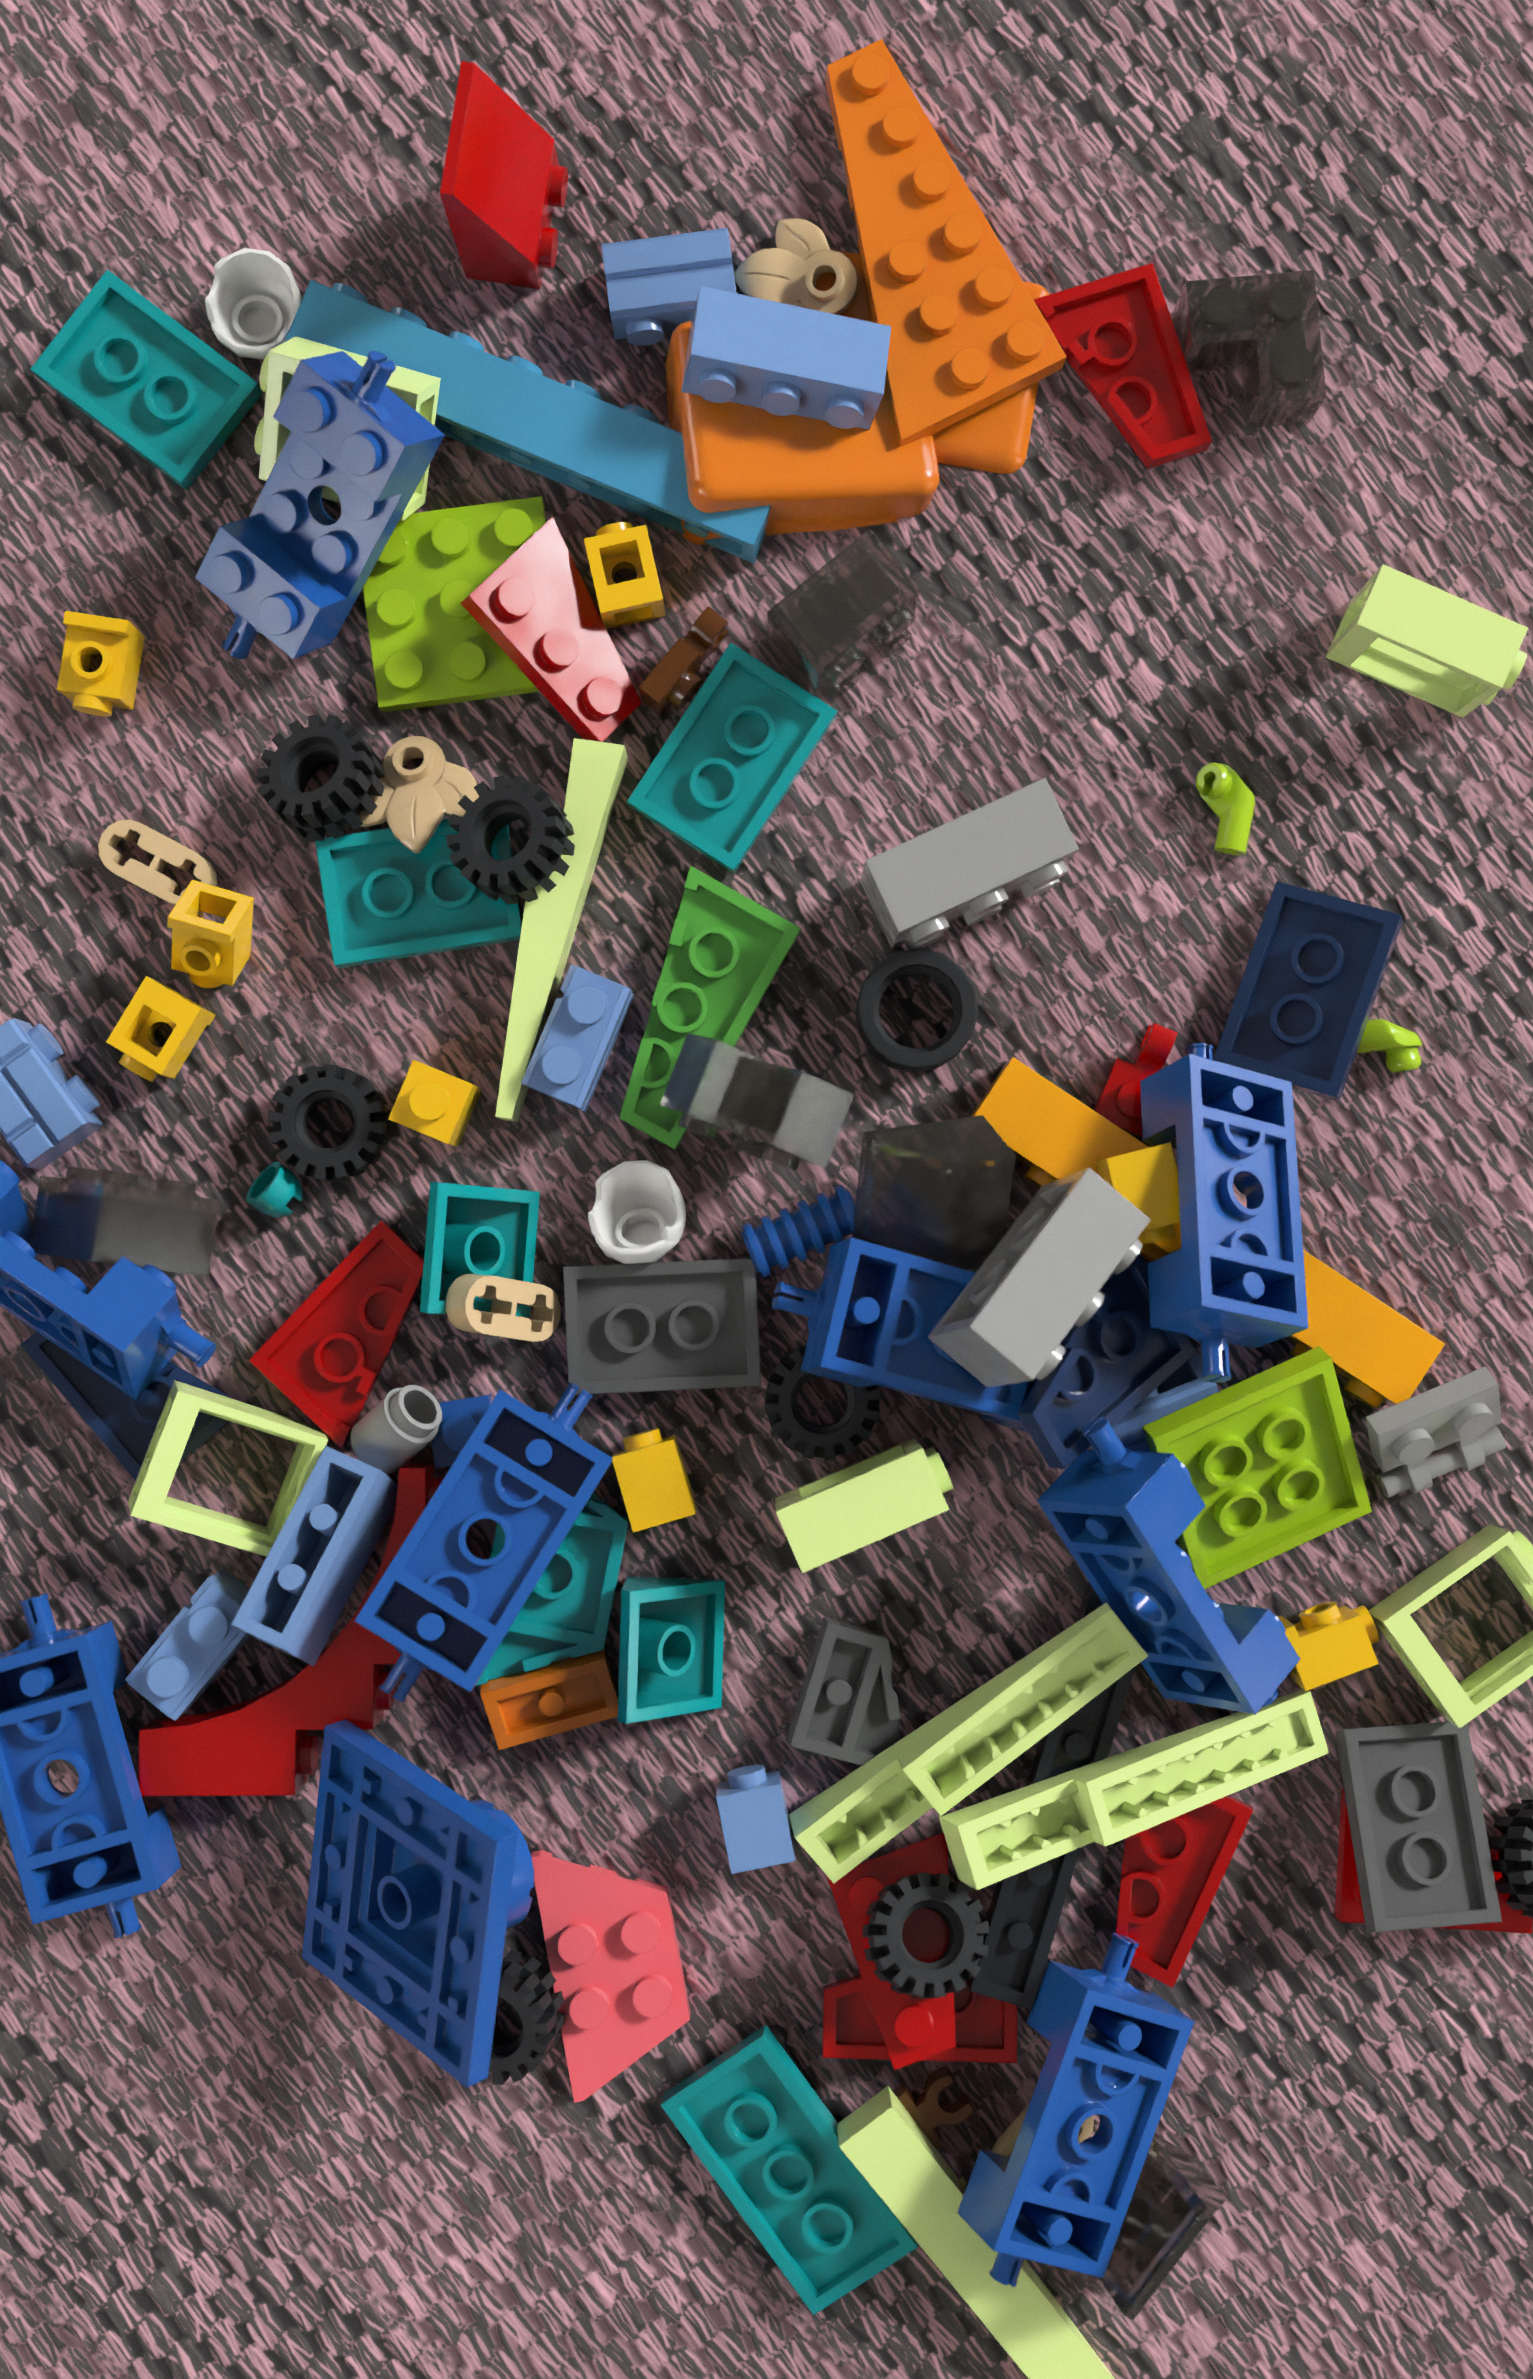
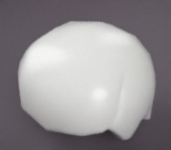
[205,248,303,359]
[588,1160,686,1264]

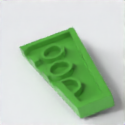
[620,865,801,1151]

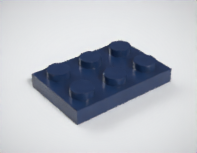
[1213,881,1403,1102]

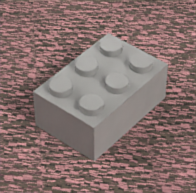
[860,777,1079,950]
[927,1167,1151,1388]

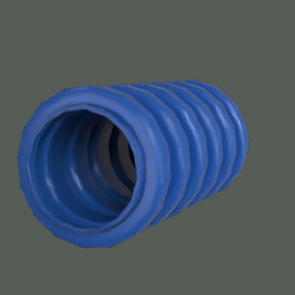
[741,1185,864,1277]

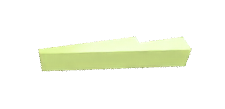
[495,738,628,1122]
[789,1602,1148,1883]
[939,1690,1329,1890]
[837,2086,1115,2379]

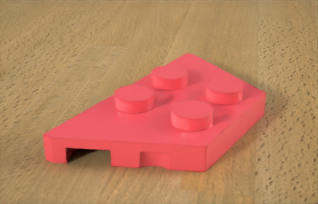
[531,1850,691,2103]

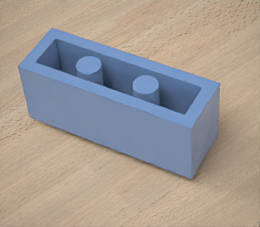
[681,286,891,430]
[231,1446,398,1666]

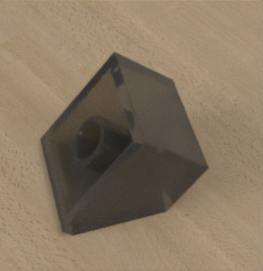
[852,1115,1016,1270]
[1098,2133,1227,2321]

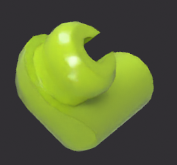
[1356,1019,1423,1073]

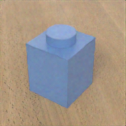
[716,1764,795,1874]

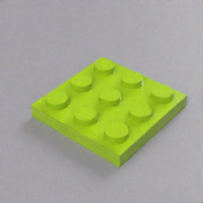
[363,496,547,712]
[1142,1346,1372,1589]

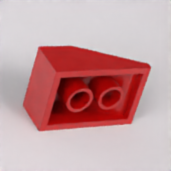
[440,61,568,290]

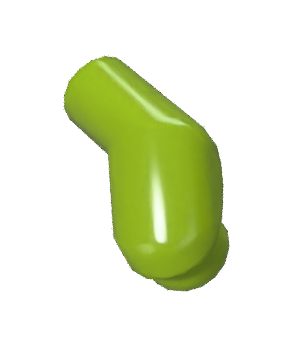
[1195,762,1255,856]

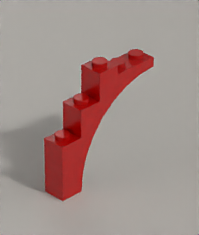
[139,1463,444,1796]

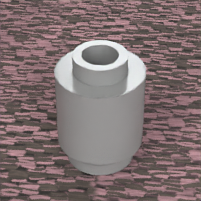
[350,1385,442,1475]

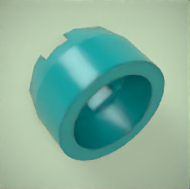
[246,1162,303,1218]

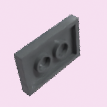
[563,1258,761,1395]
[1335,1722,1502,1933]

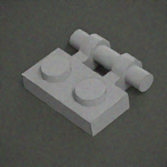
[1366,1366,1506,1498]

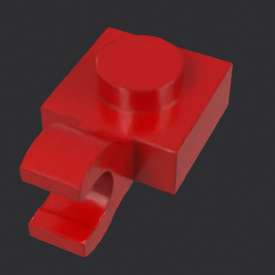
[1094,1023,1178,1138]

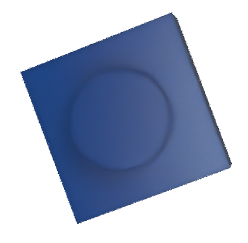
[431,1394,492,1468]

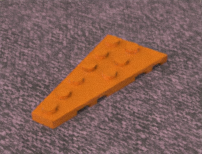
[825,39,1067,447]

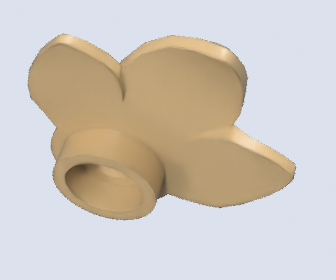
[734,219,859,315]
[357,736,479,853]

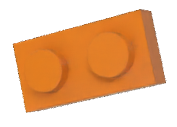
[480,1647,618,1750]

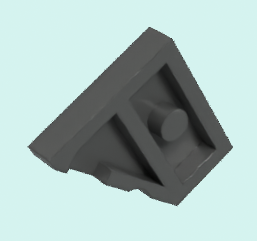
[786,1617,901,1766]

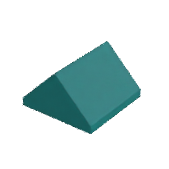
[420,1182,540,1318]
[618,1577,725,1724]

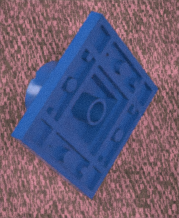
[302,1719,534,2088]

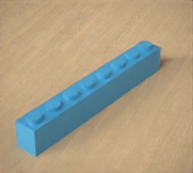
[284,280,771,564]

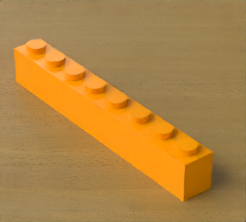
[965,1057,1445,1410]

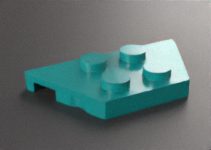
[475,1493,629,1686]

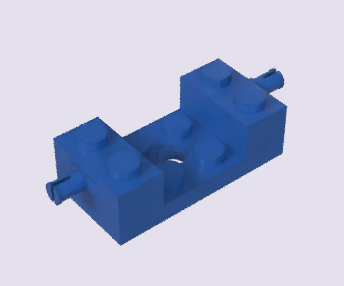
[195,351,445,659]
[1140,1043,1308,1383]
[0,1160,216,1400]
[772,1237,1037,1432]
[355,1382,613,1703]
[1037,1417,1300,1714]
[0,1593,181,1938]
[957,1932,1194,2287]

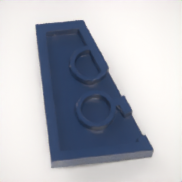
[1017,1252,1196,1469]
[20,1331,233,1481]

